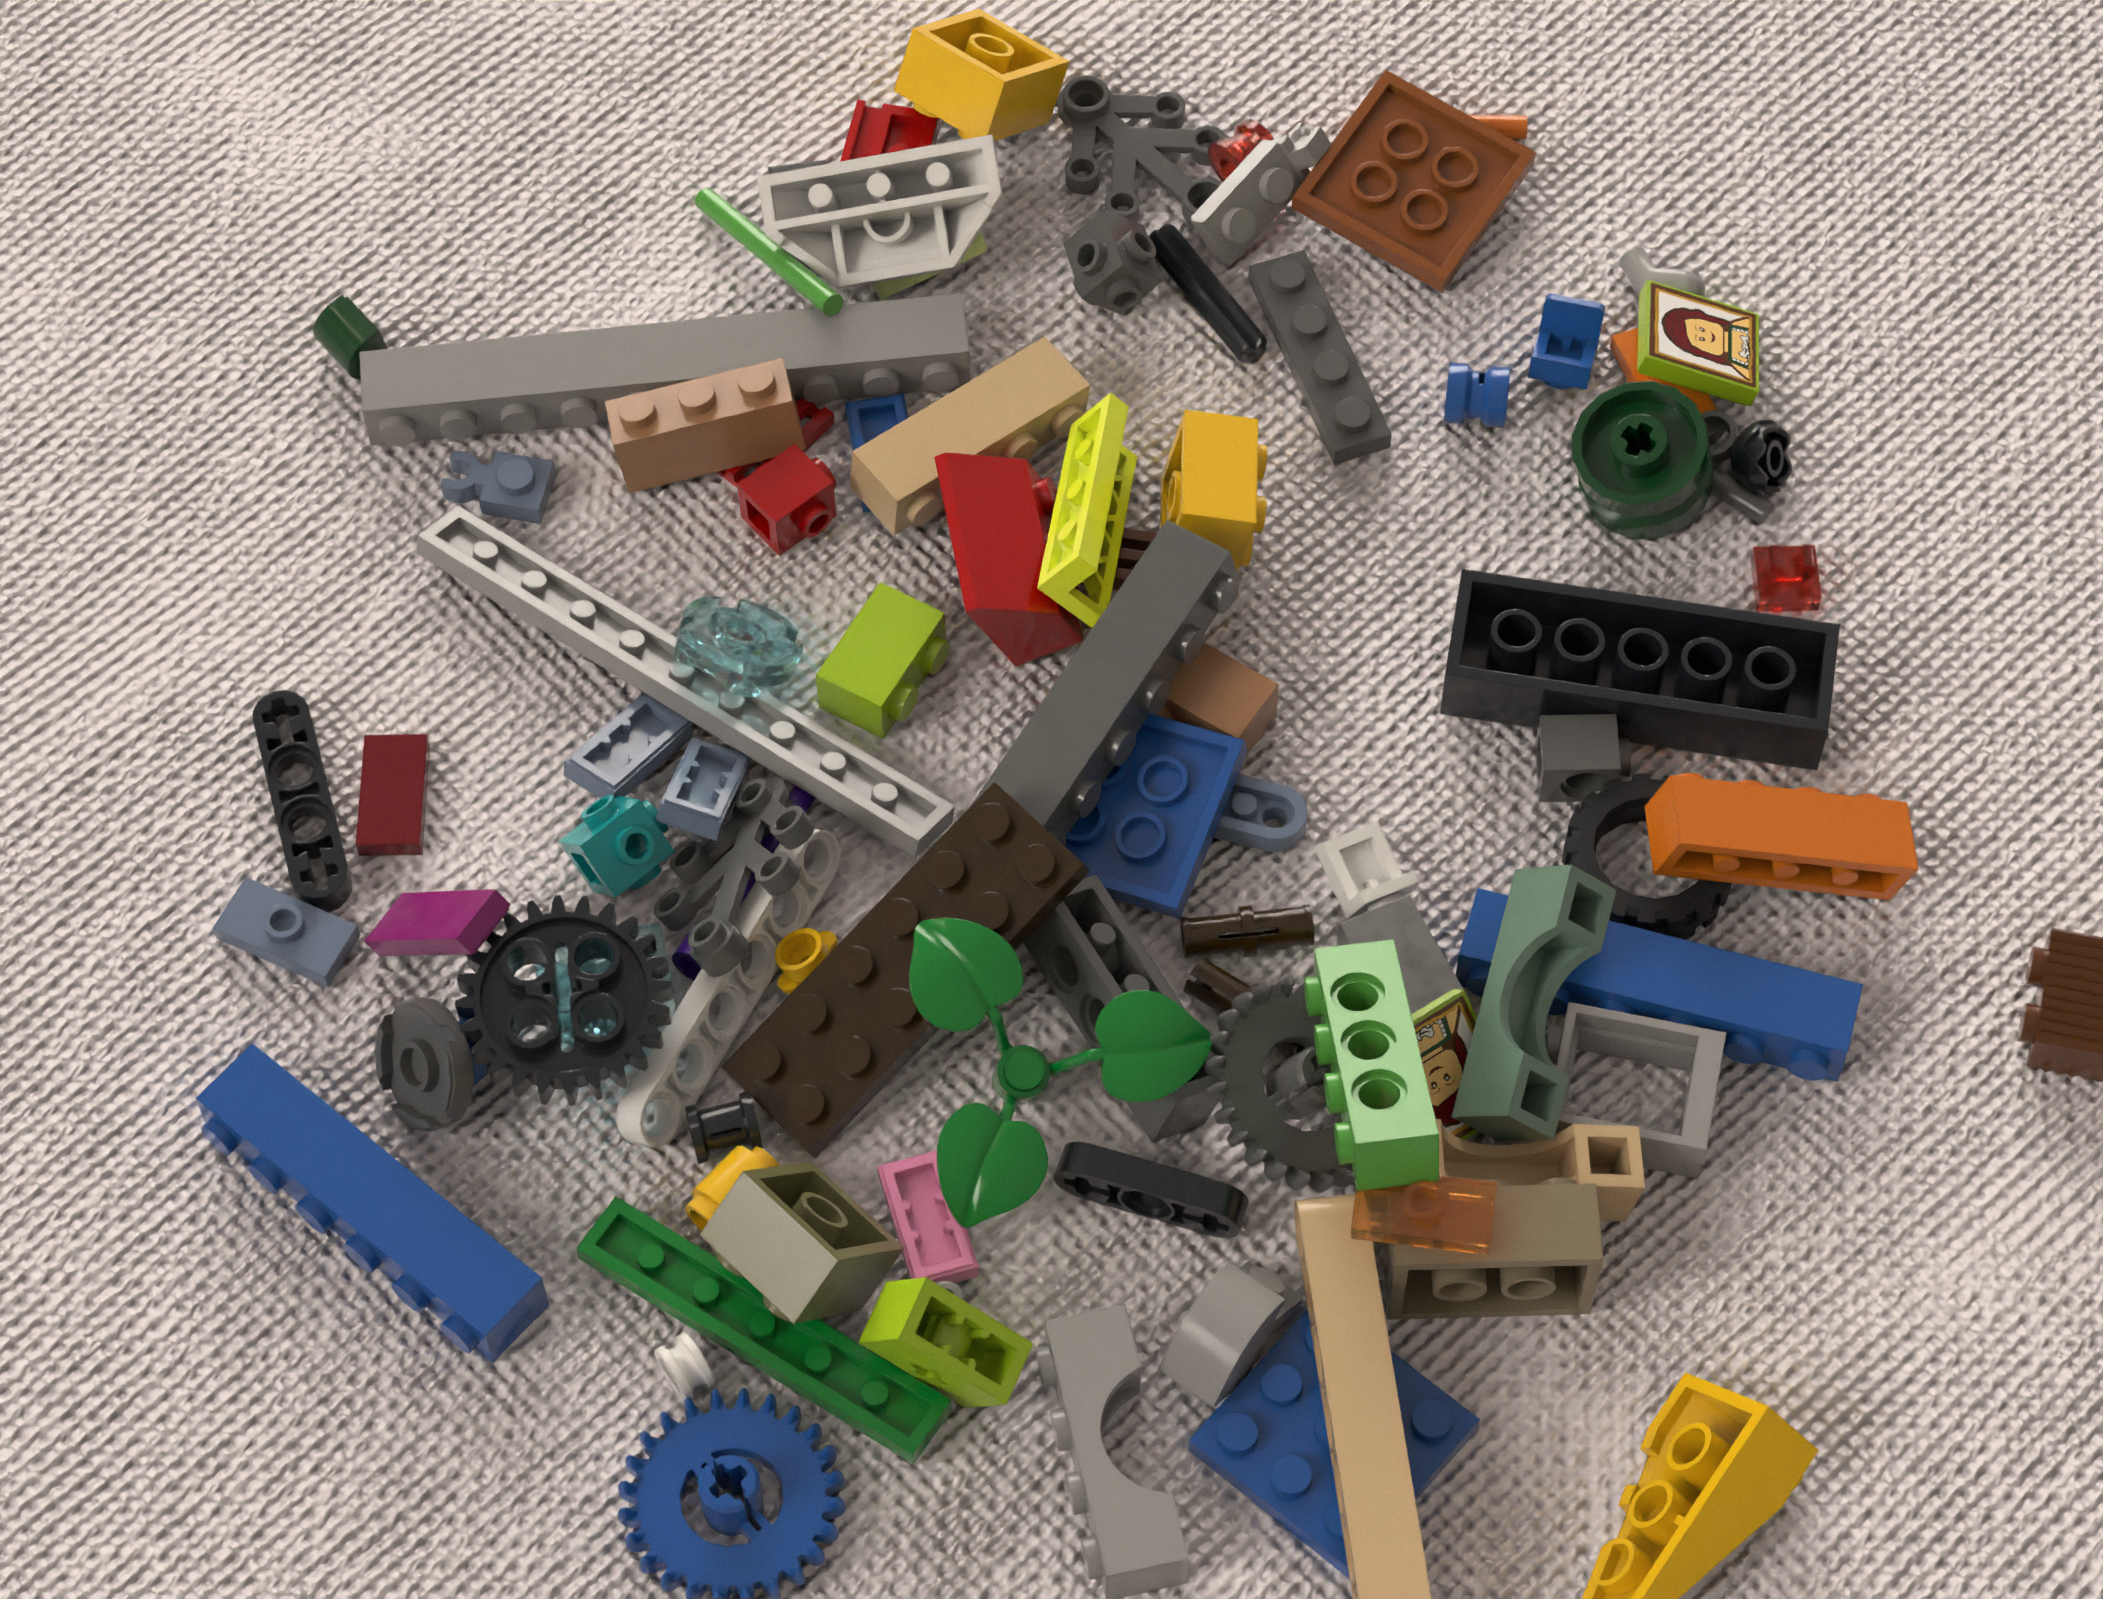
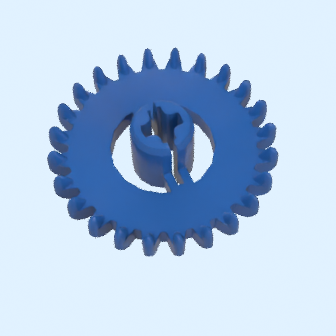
[618,1388,846,1599]

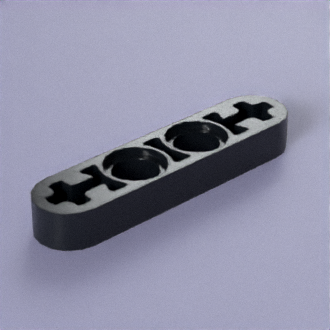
[253,690,352,913]

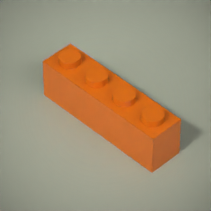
[1645,773,1919,900]

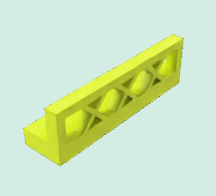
[1037,393,1137,628]

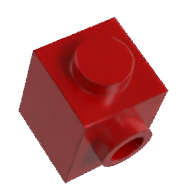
[737,443,837,556]

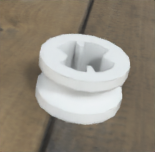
[654,1332,716,1401]

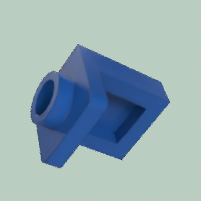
[1528,294,1605,389]

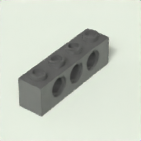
[1023,875,1218,1143]

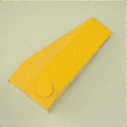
[1582,1372,1819,1599]

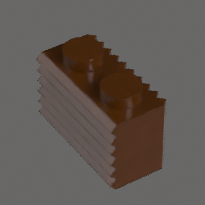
[2018,927,2103,1082]

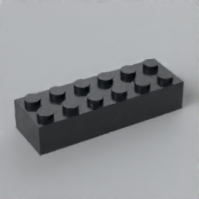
[1440,569,1840,771]

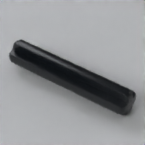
[1149,224,1267,364]

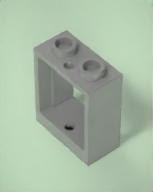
[1546,1002,1726,1179]

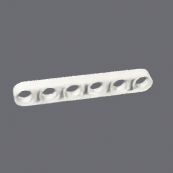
[616,829,840,1147]

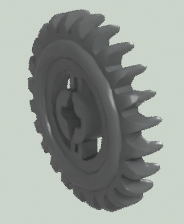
[1204,977,1355,1193]

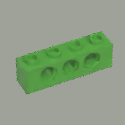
[1304,939,1439,1191]

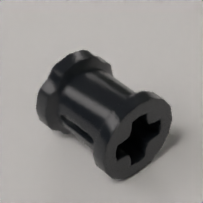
[685,1091,763,1165]

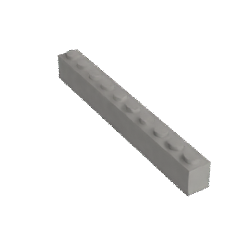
[359,293,971,446]

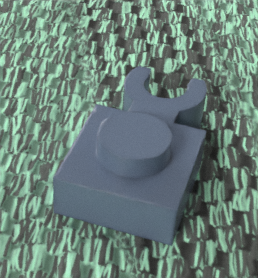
[441,451,557,524]

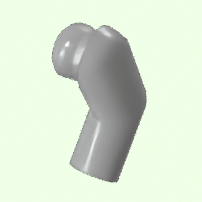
[1619,247,1705,297]

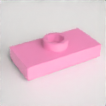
[877,1150,979,1283]

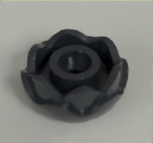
[1731,420,1792,496]

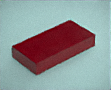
[356,734,430,856]

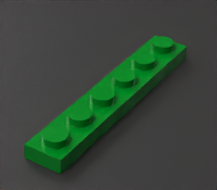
[576,1196,952,1464]

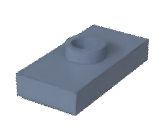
[564,693,693,798]
[655,738,752,841]
[213,877,361,987]

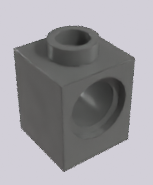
[1534,714,1631,802]

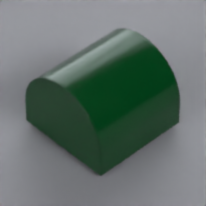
[313,295,388,380]

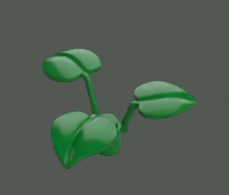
[909,918,1213,1228]

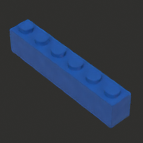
[1456,888,1863,1082]
[196,1043,549,1363]

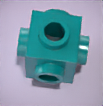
[558,795,675,898]

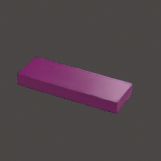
[364,889,511,956]

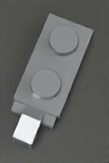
[1190,123,1331,266]

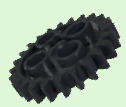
[455,895,674,1106]

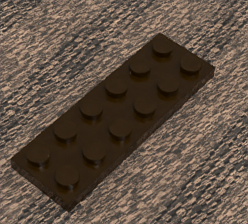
[721,782,1090,1159]

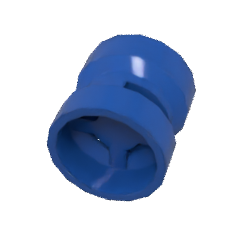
[1444,362,1510,428]

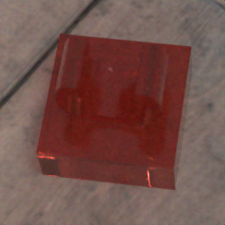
[1750,544,1822,612]

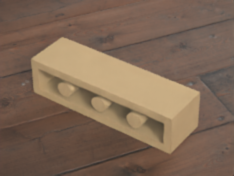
[849,337,1090,536]

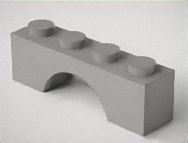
[1035,1304,1189,1599]

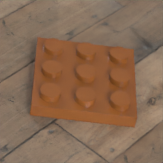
[1292,70,1536,293]

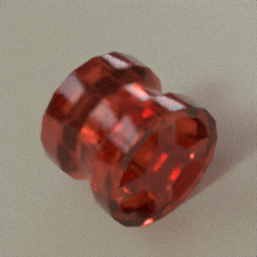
[1208,119,1274,182]

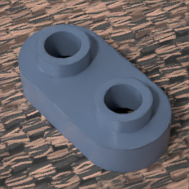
[1213,774,1307,852]

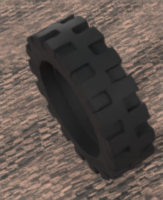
[1562,773,1732,940]

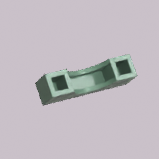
[1451,864,1616,1141]

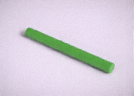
[695,188,843,316]

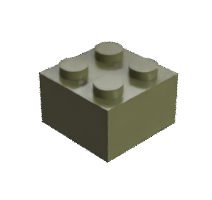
[699,1161,904,1324]

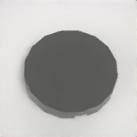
[374,998,474,1132]

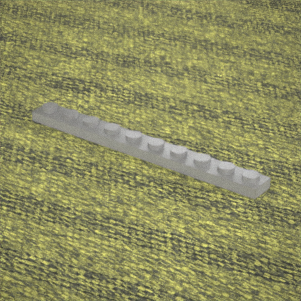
[417,505,955,858]

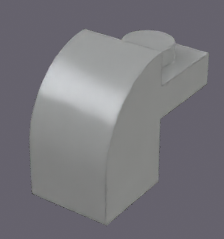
[1157,1261,1304,1407]

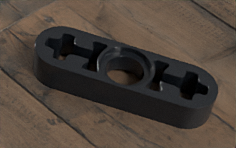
[1053,1142,1249,1238]

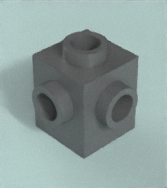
[1063,209,1163,315]

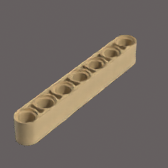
[1294,1193,1432,1599]

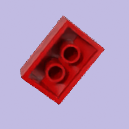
[934,452,1083,667]

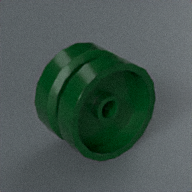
[1572,381,1714,539]

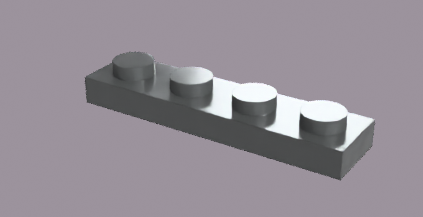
[1248,250,1392,465]

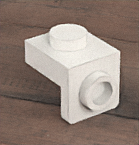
[1315,821,1421,919]

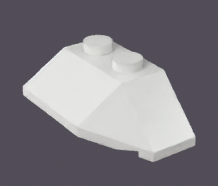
[757,134,1003,289]

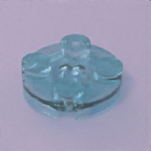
[674,596,803,697]

